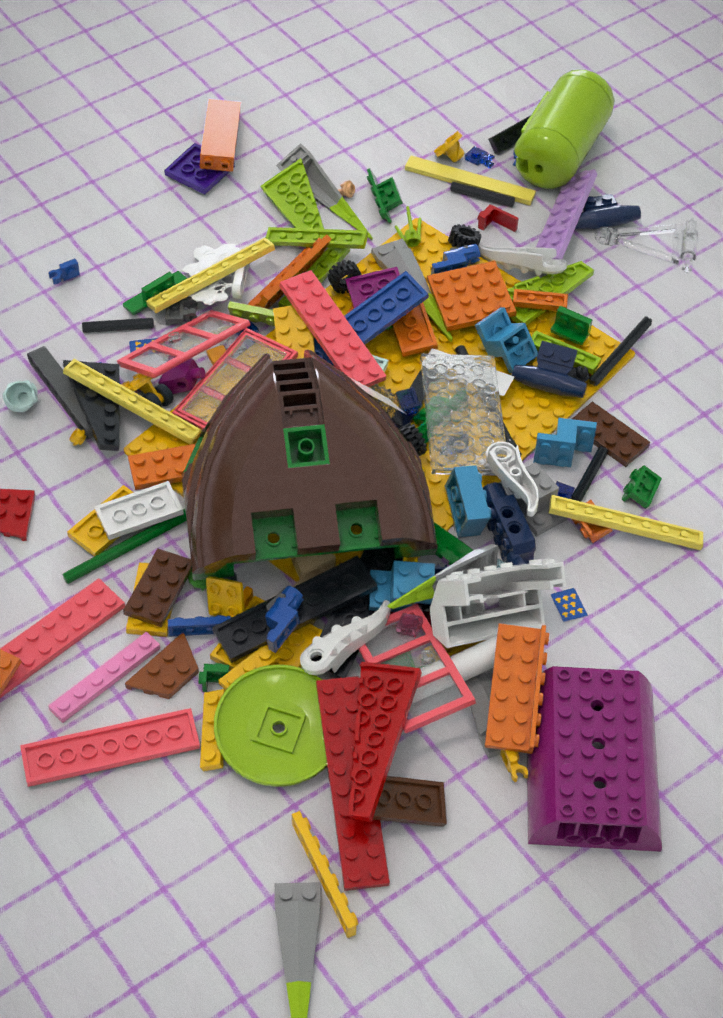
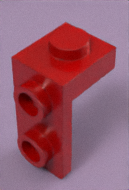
[477,204,519,232]

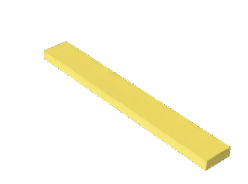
[405,155,536,205]
[146,238,275,313]
[63,359,202,445]
[549,495,703,550]

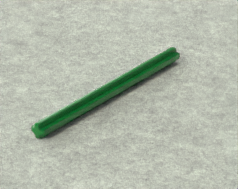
[62,509,186,584]

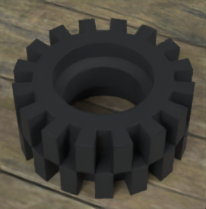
[448,224,482,247]
[328,260,362,294]
[399,423,427,456]

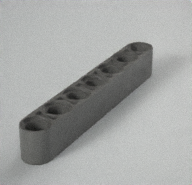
[27,346,94,440]

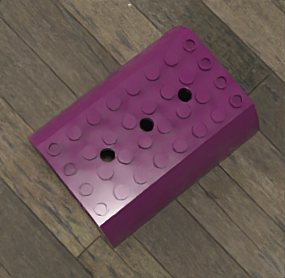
[527,666,662,852]

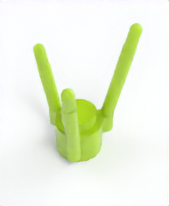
[395,206,422,247]

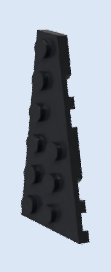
[63,360,119,451]

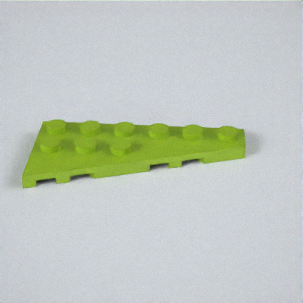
[260,158,324,248]
[507,261,594,326]

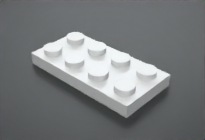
[94,481,183,540]

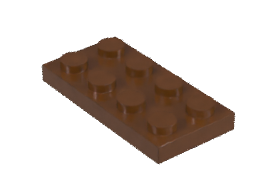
[572,401,650,467]
[123,548,192,627]
[373,776,447,827]

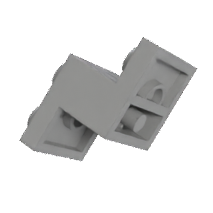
[508,462,568,537]

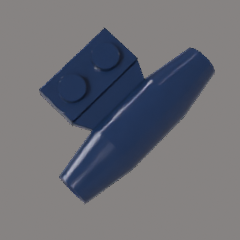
[575,194,641,230]
[512,341,587,398]

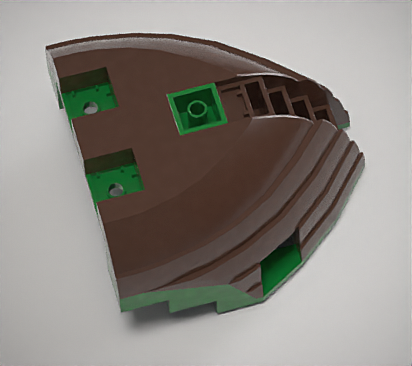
[182,349,438,581]

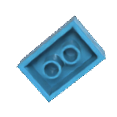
[445,465,491,538]

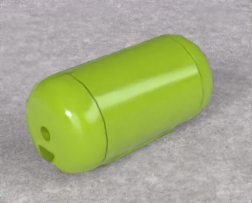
[514,69,615,189]

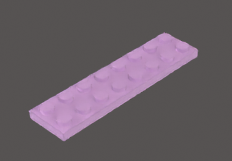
[536,169,597,259]

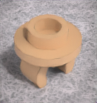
[338,180,355,198]

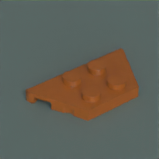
[125,633,199,699]

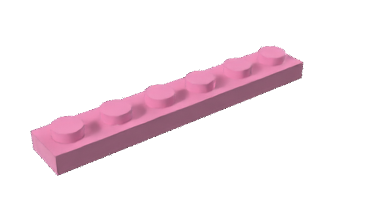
[48,632,160,723]

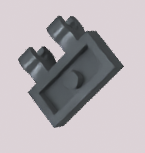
[165,296,198,324]

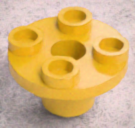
[433,131,465,162]

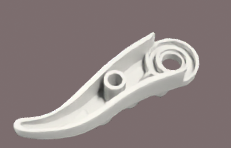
[478,245,567,276]
[486,442,539,517]
[300,600,391,675]

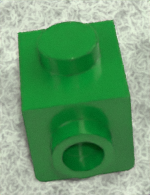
[198,663,230,692]

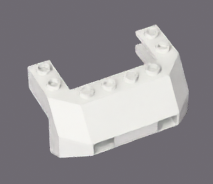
[430,558,566,648]

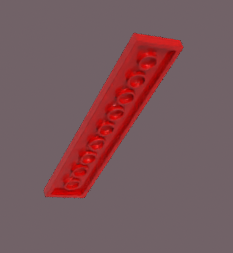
[316,676,390,891]

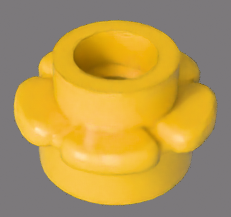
[69,428,86,446]

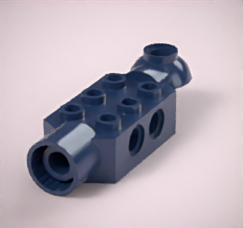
[483,482,536,565]

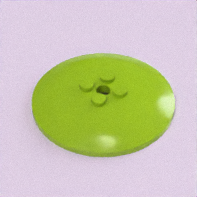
[214,665,327,787]

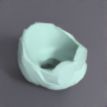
[3,380,38,412]

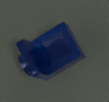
[395,387,423,415]

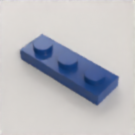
[168,615,230,637]

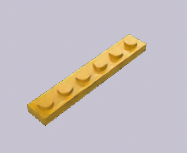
[291,811,358,938]

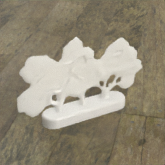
[181,244,250,305]

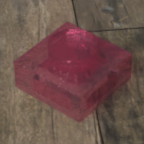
[395,613,423,637]

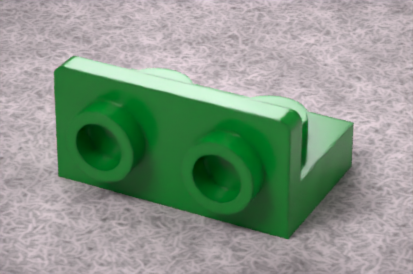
[550,306,593,345]
[622,465,662,509]

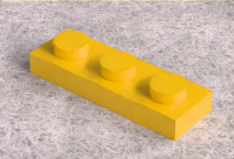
[219,645,280,691]

